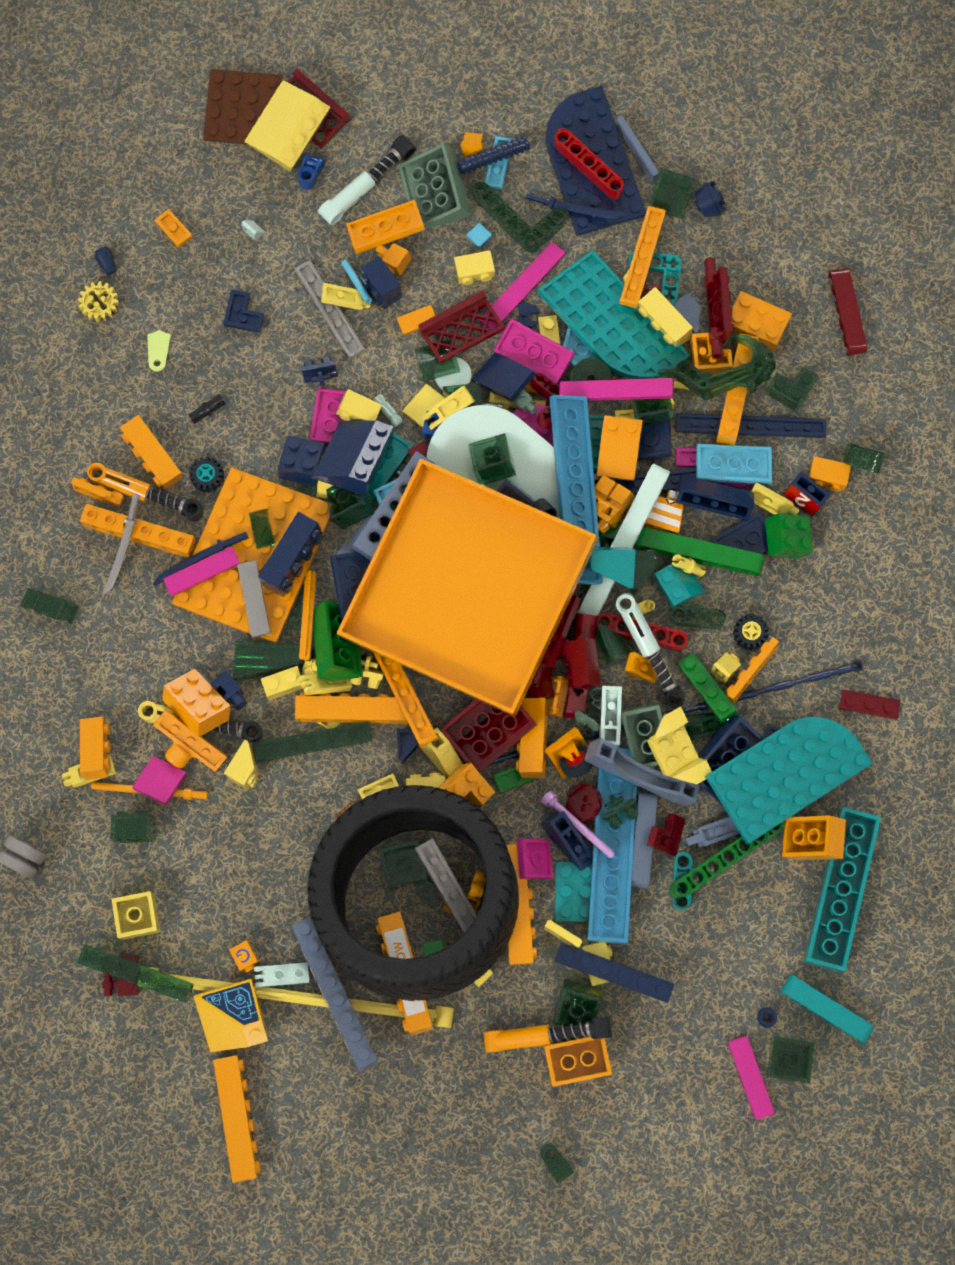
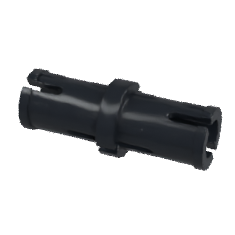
[188,394,226,424]

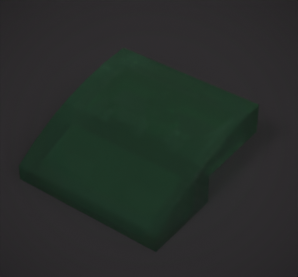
[415,340,460,382]

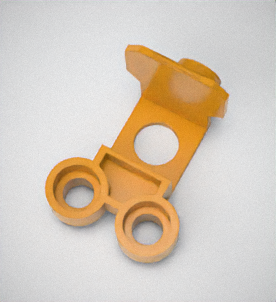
[443,870,486,914]

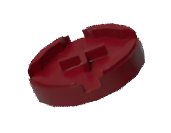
[566,784,602,823]

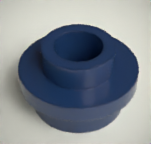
[757,1007,777,1028]

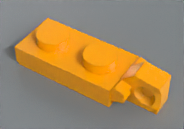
[71,477,124,507]

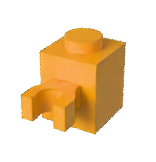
[375,243,412,276]

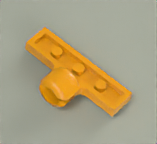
[153,709,228,772]

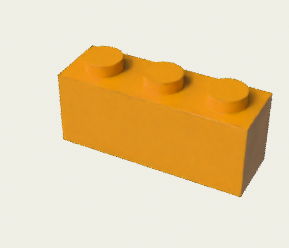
[80,716,111,780]

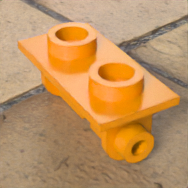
[546,676,569,718]

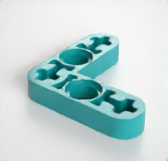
[628,251,682,305]

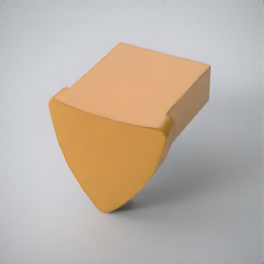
[461,132,483,158]

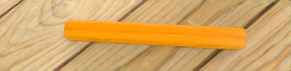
[299,570,317,661]

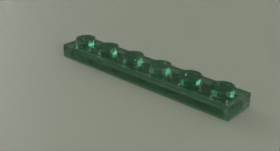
[254,722,372,762]
[77,944,194,1003]

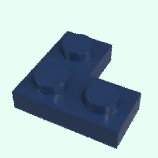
[223,289,264,333]

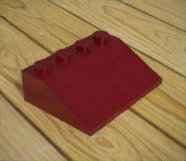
[440,699,537,773]

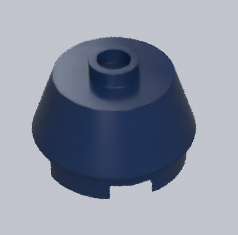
[695,180,727,217]

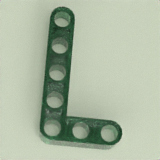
[473,181,566,253]

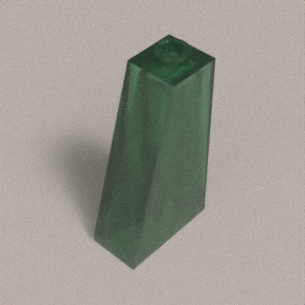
[232,641,305,682]

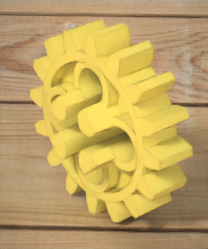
[78,281,119,322]

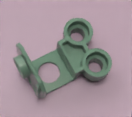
[575,687,622,735]

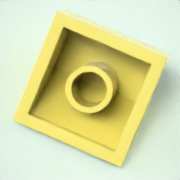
[224,740,259,790]

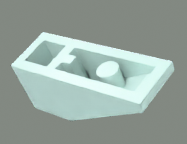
[599,686,622,747]

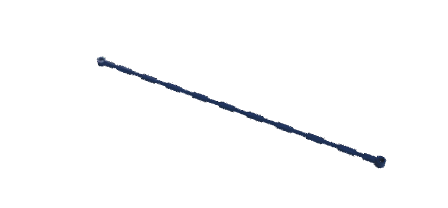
[485,660,863,769]

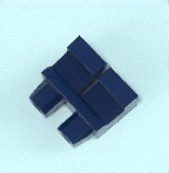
[211,671,247,711]

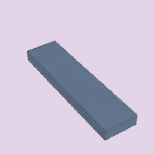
[615,115,659,183]

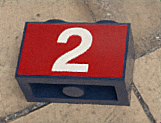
[783,472,831,517]

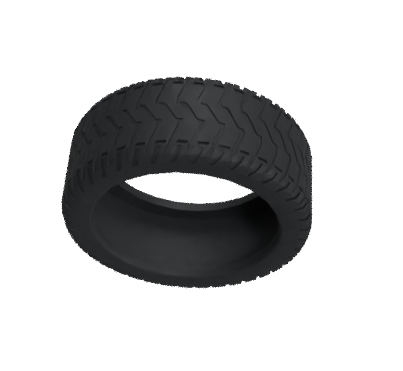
[307,785,519,1001]

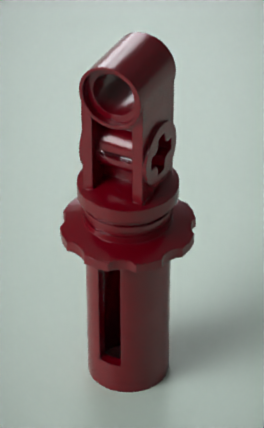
[562,613,599,719]

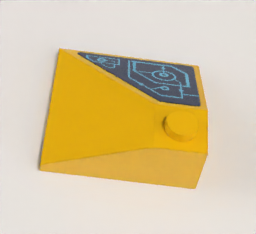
[193,978,268,1052]

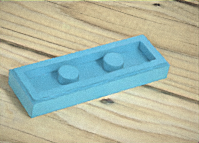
[484,136,512,190]

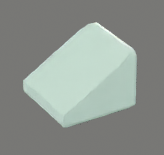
[242,220,265,241]

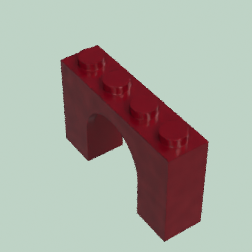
[526,635,601,699]

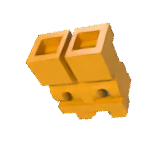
[595,475,636,534]

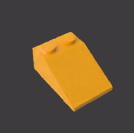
[597,415,642,481]

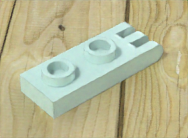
[254,963,309,987]

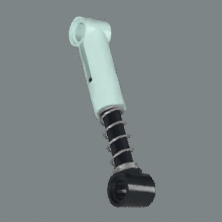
[318,135,416,226]
[616,593,685,708]

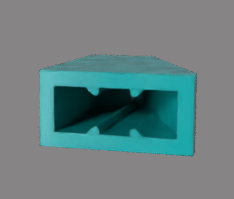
[586,547,636,588]

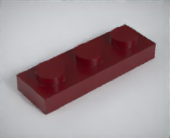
[839,690,900,720]

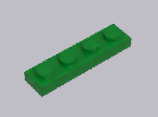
[677,652,737,723]

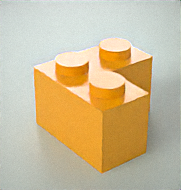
[690,333,733,377]
[439,763,495,806]

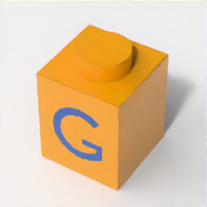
[229,940,260,973]

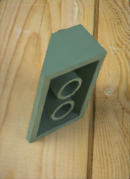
[621,702,664,767]

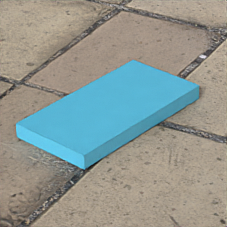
[696,444,772,485]

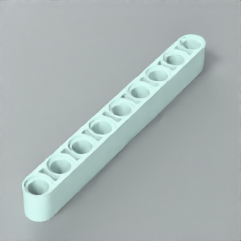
[578,463,670,616]

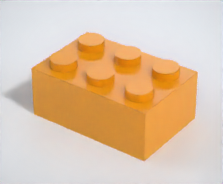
[731,291,792,352]
[163,669,230,738]
[782,815,846,860]
[544,1037,612,1087]

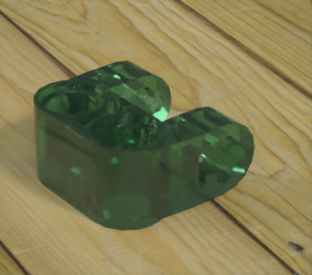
[843,442,885,473]

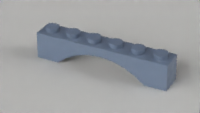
[584,738,700,807]

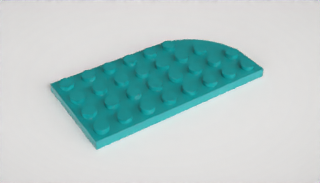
[537,250,691,379]
[705,717,873,844]

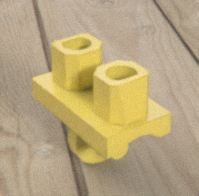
[350,656,384,689]

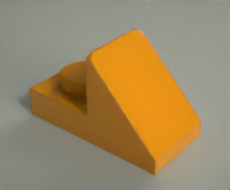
[625,652,657,683]

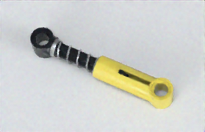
[138,701,263,743]

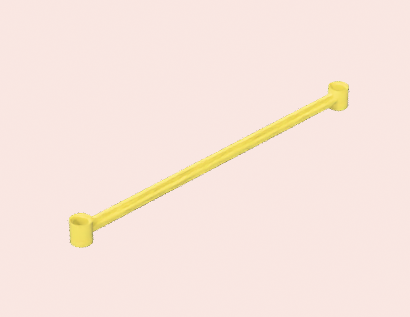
[138,966,454,1028]

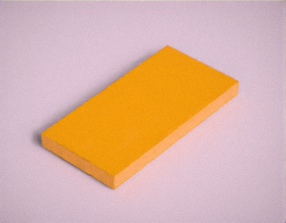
[346,199,425,254]

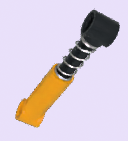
[87,463,204,522]
[483,1017,612,1053]

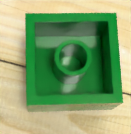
[765,513,813,559]

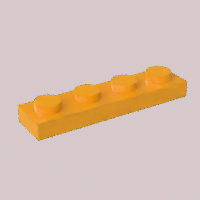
[726,637,779,705]

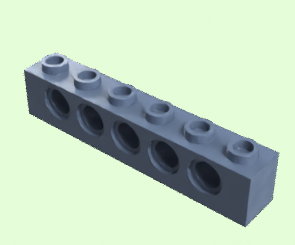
[352,451,435,560]

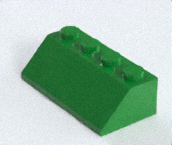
[313,600,363,682]

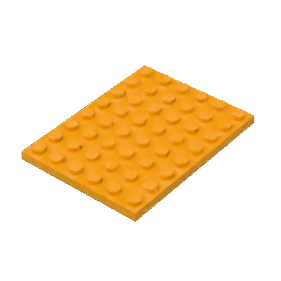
[171,467,336,644]

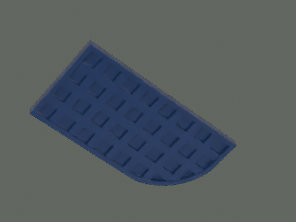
[546,86,646,236]

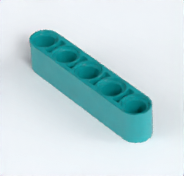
[780,975,875,1045]

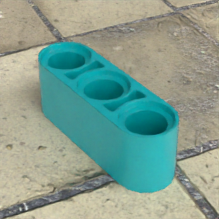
[672,852,692,911]

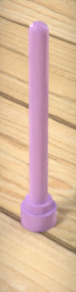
[541,791,615,858]

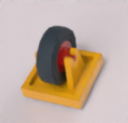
[544,727,593,779]

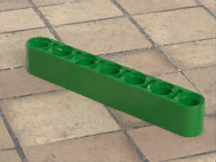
[669,821,784,899]

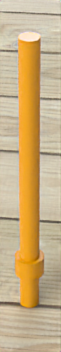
[91,782,208,800]

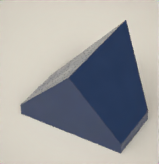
[397,728,419,764]

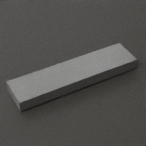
[237,560,271,638]

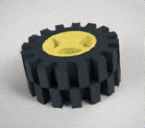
[733,614,769,651]

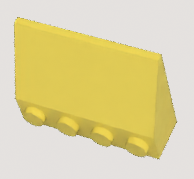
[244,80,330,172]

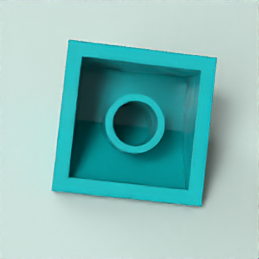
[653,564,705,611]

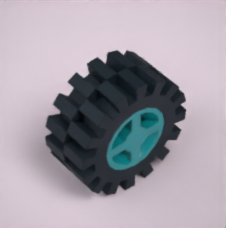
[189,457,224,493]

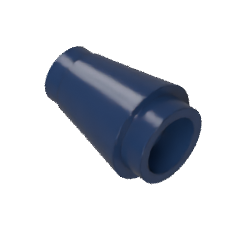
[94,247,117,276]

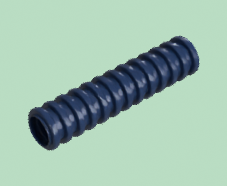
[457,135,530,175]

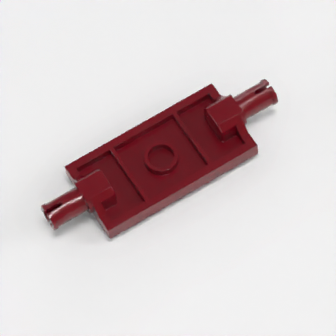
[704,257,734,359]
[530,585,581,687]

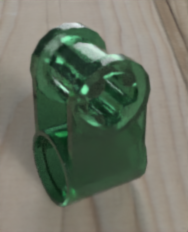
[540,1144,575,1184]

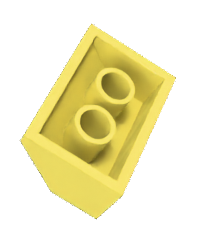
[638,287,693,347]

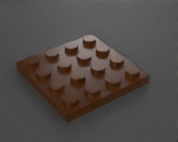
[203,69,283,145]

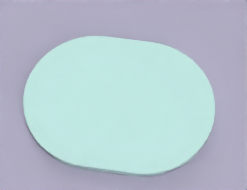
[427,405,560,519]

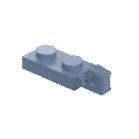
[684,817,740,848]

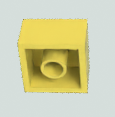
[112,891,161,940]

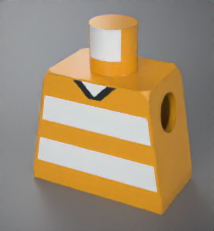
[643,490,683,535]

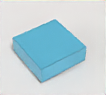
[466,223,492,249]

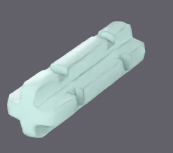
[374,394,402,427]

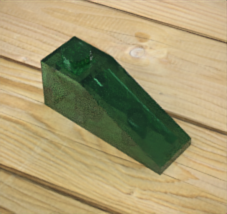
[684,712,728,741]

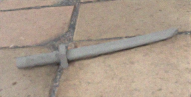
[103,493,140,594]

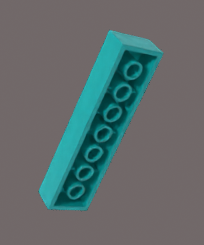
[803,807,881,973]

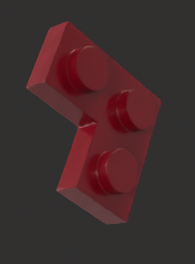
[647,813,686,857]

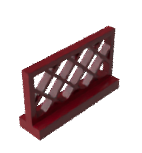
[288,68,352,149]
[418,290,505,364]

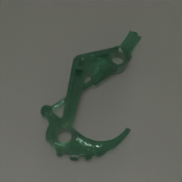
[658,334,776,400]

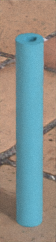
[341,260,372,304]

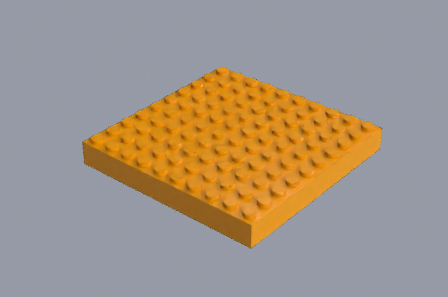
[337,458,598,717]

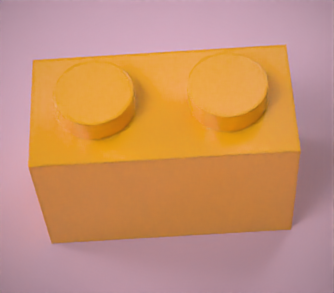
[808,456,851,492]

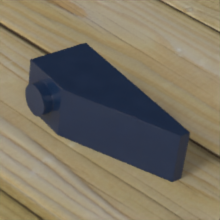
[540,811,593,871]

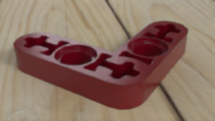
[529,373,560,429]

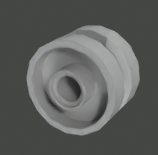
[0,835,47,880]

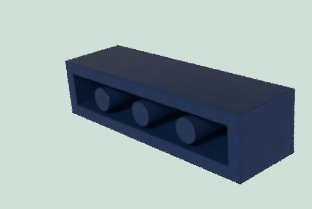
[675,474,754,521]

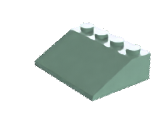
[398,143,472,229]

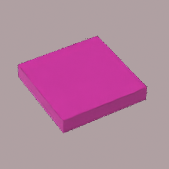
[132,756,187,806]
[517,838,553,879]

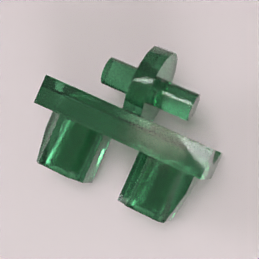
[601,794,638,830]

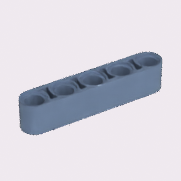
[631,791,657,889]

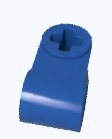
[298,152,325,190]

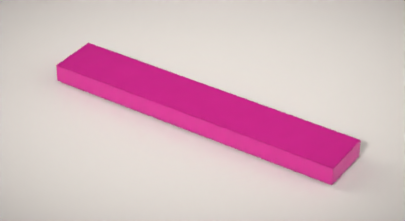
[479,242,566,329]
[559,378,674,401]

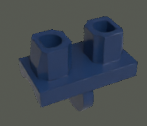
[301,356,338,386]

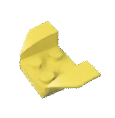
[647,707,712,784]

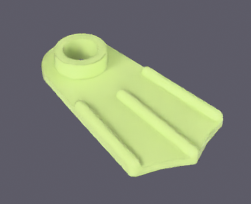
[147,330,171,372]

